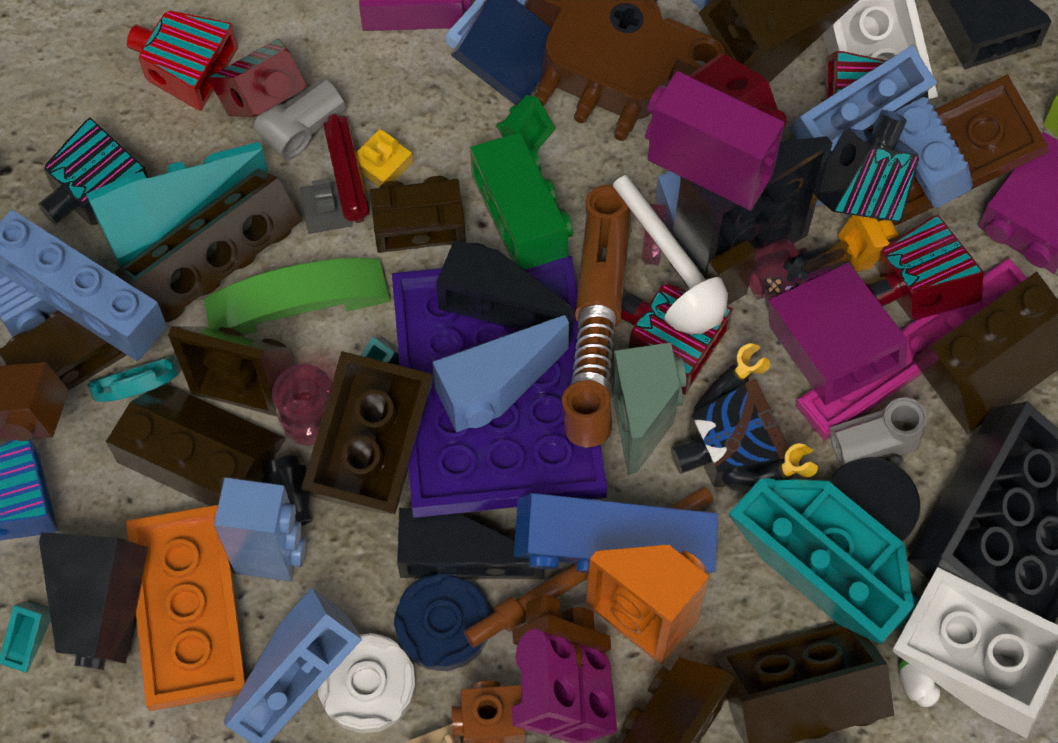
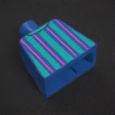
[0,439,58,541]

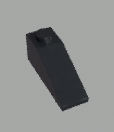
[436,240,573,342]
[397,505,544,579]

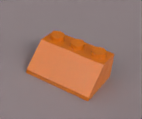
[586,545,710,665]

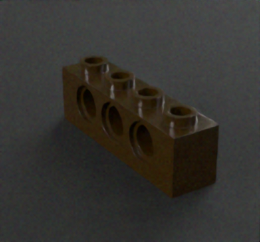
[114,168,303,322]

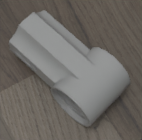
[254,78,345,160]
[829,397,927,466]

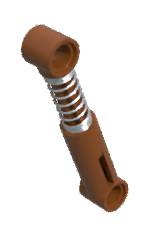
[562,185,632,448]

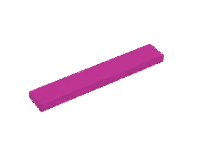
[795,258,1027,441]

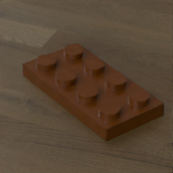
[877,74,1049,226]

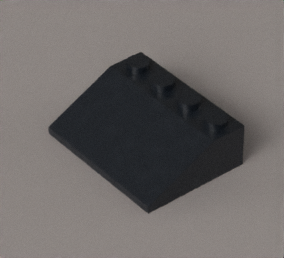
[669,136,833,286]
[907,401,1058,623]

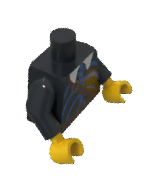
[671,343,818,493]

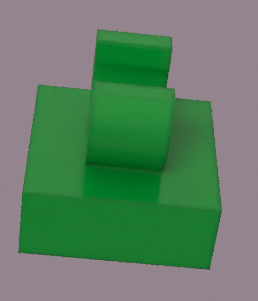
[496,95,556,152]

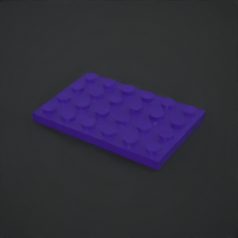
[392,256,607,518]

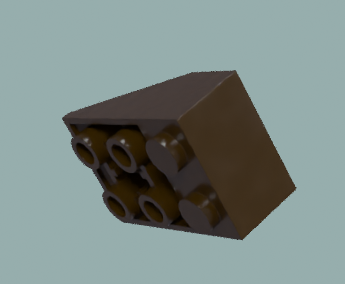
[698,0,859,83]

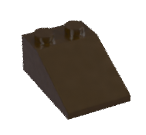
[168,326,296,417]

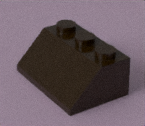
[912,272,1058,434]
[301,351,434,515]
[106,384,285,506]
[714,623,894,743]
[620,657,735,743]

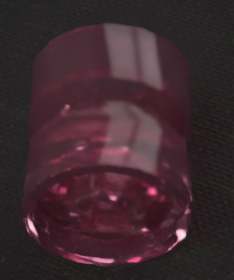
[272,364,332,446]

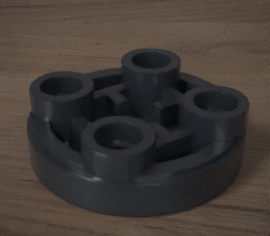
[829,458,921,542]

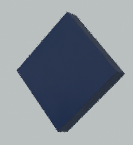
[451,0,551,106]

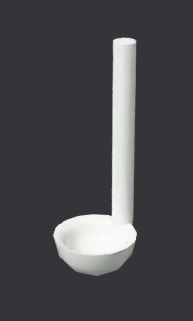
[613,175,728,335]

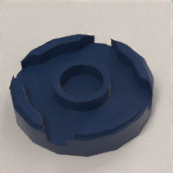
[394,573,491,671]

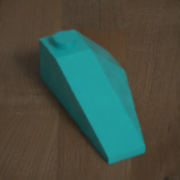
[86,142,268,268]

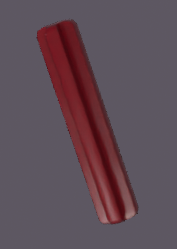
[323,113,370,223]

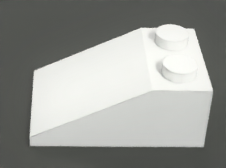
[822,0,938,99]
[893,567,1058,738]

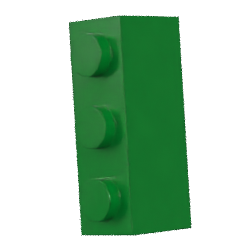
[470,132,573,270]

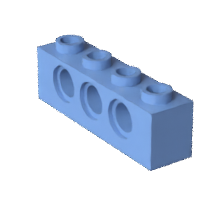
[0,209,167,362]

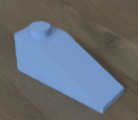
[433,315,569,432]
[223,588,362,743]

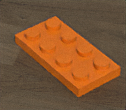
[126,505,246,711]

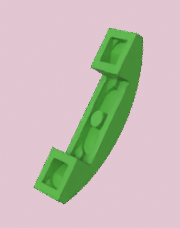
[204,258,390,335]

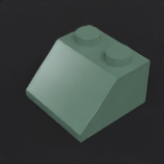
[611,342,686,474]

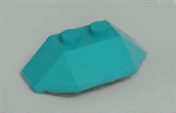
[729,478,914,645]

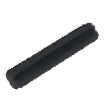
[783,241,852,284]

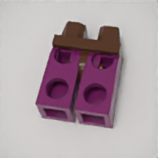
[512,595,617,743]

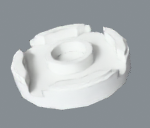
[318,633,416,734]

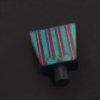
[818,110,919,222]
[38,117,149,225]

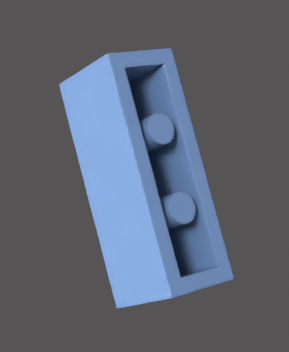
[789,45,937,154]
[214,478,306,582]

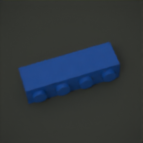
[514,493,718,574]

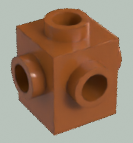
[452,680,525,743]

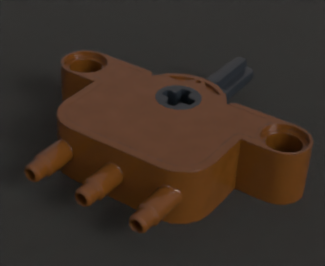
[524,0,725,141]

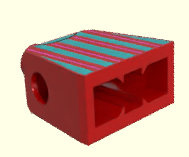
[127,10,238,111]

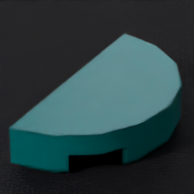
[87,355,181,402]

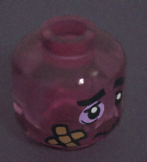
[749,239,809,304]

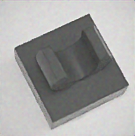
[300,178,352,234]

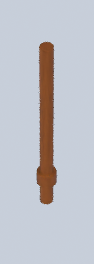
[463,487,714,648]

